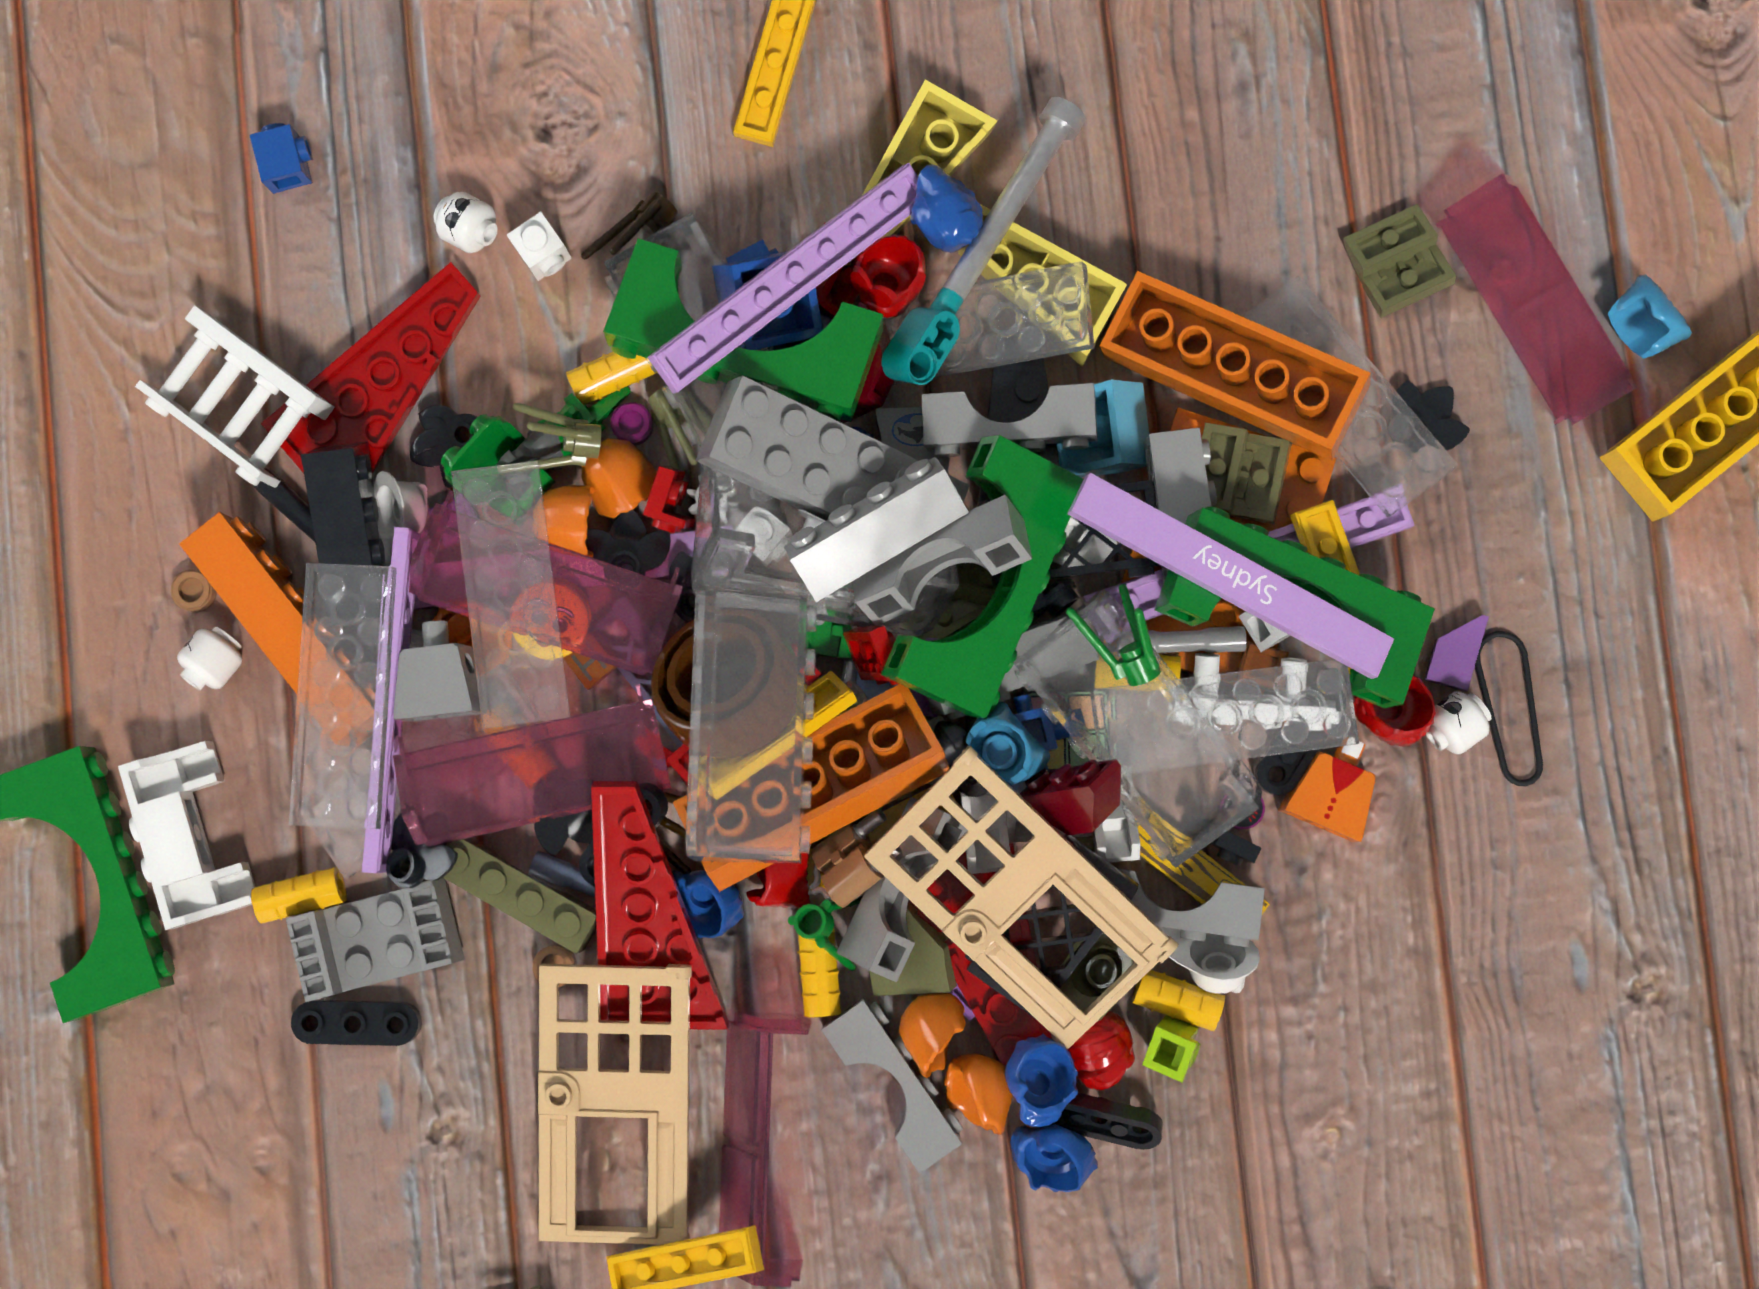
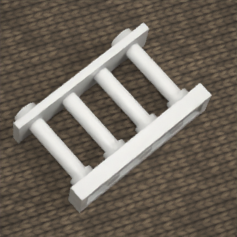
[135,305,335,488]

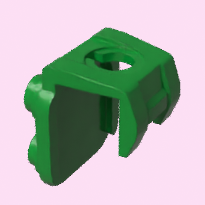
[441,414,556,525]

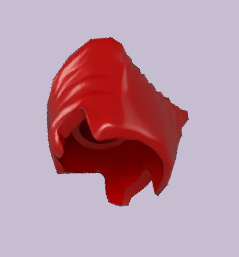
[746,844,811,909]

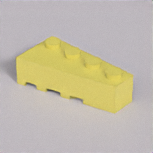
[862,79,998,238]
[958,204,1127,367]

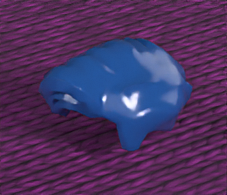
[910,164,983,253]
[672,870,745,939]
[1004,1034,1078,1127]
[1010,1124,1098,1192]

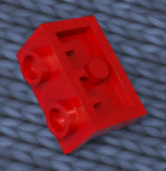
[643,466,696,534]
[843,625,899,685]

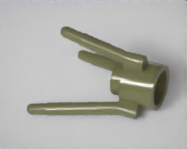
[648,386,712,470]
[498,403,601,474]

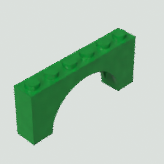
[603,238,883,422]
[881,435,1084,719]
[1154,507,1435,708]
[0,746,175,1023]

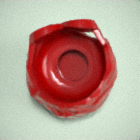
[850,234,926,318]
[1353,676,1436,747]
[1060,1011,1135,1090]

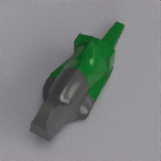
[496,387,631,483]

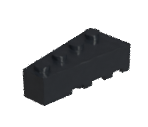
[977,326,1060,507]
[301,441,389,624]

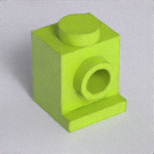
[1142,1015,1201,1083]

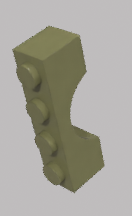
[443,831,596,954]

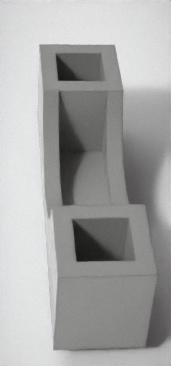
[922,383,1098,457]
[852,495,1032,626]
[836,797,968,982]
[1086,869,1265,947]
[821,997,964,1174]

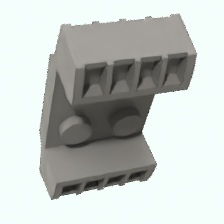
[286,878,465,1002]

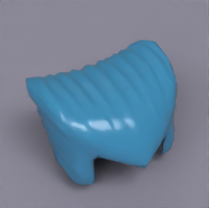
[1608,274,1693,359]
[966,702,1050,786]

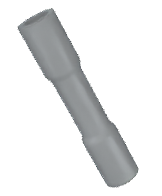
[1116,626,1246,657]

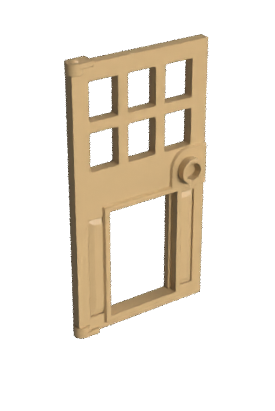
[864,746,1179,1049]
[538,964,692,1245]

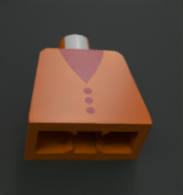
[1278,736,1376,842]

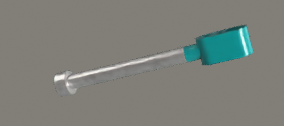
[882,97,1086,385]

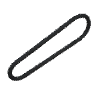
[1475,631,1543,786]

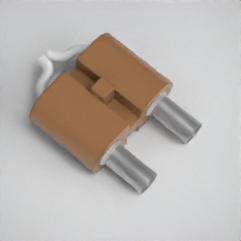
[810,809,901,908]

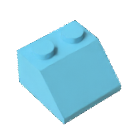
[1057,379,1149,478]

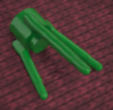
[1066,584,1161,686]
[788,897,861,971]

